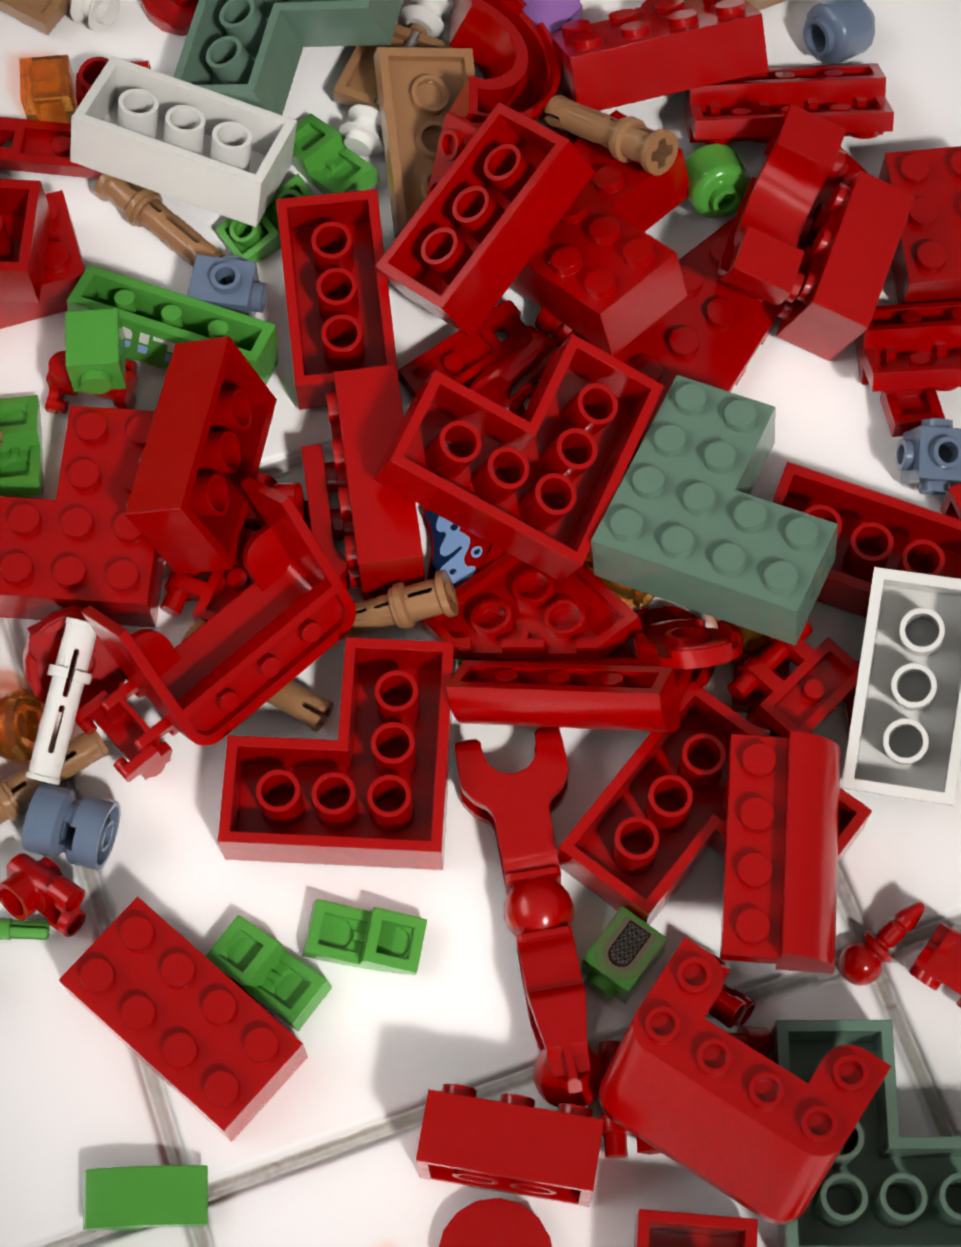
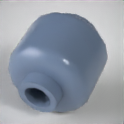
[803,0,875,64]

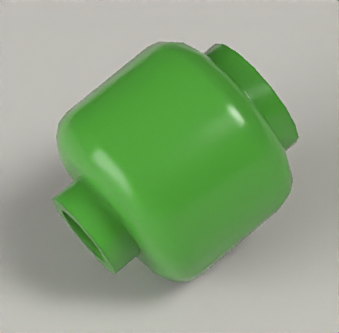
[685,143,751,218]

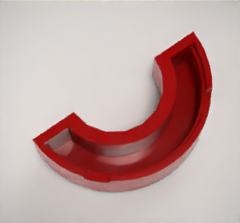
[448,0,561,122]
[718,104,846,306]

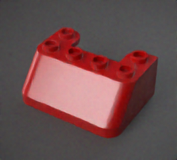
[599,937,891,1224]

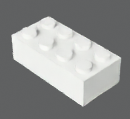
[70,56,297,227]
[841,567,961,806]

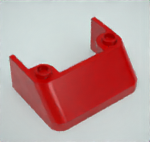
[81,477,356,746]

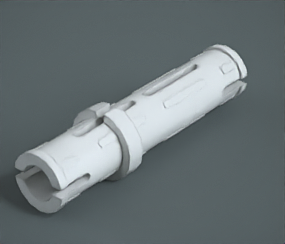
[25,617,97,785]

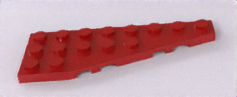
[539,147,868,469]

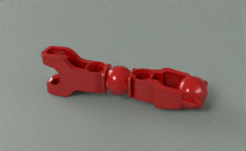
[455,727,606,1108]

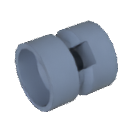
[22,782,121,871]

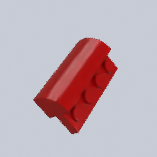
[685,63,894,145]
[855,301,961,394]
[446,657,692,733]
[720,730,841,974]

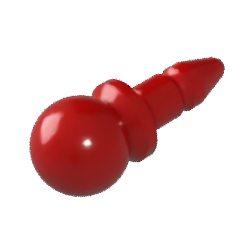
[838,902,925,986]

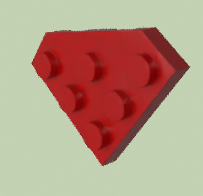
[420,552,643,660]

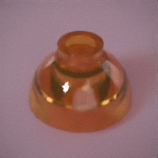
[0,689,44,764]

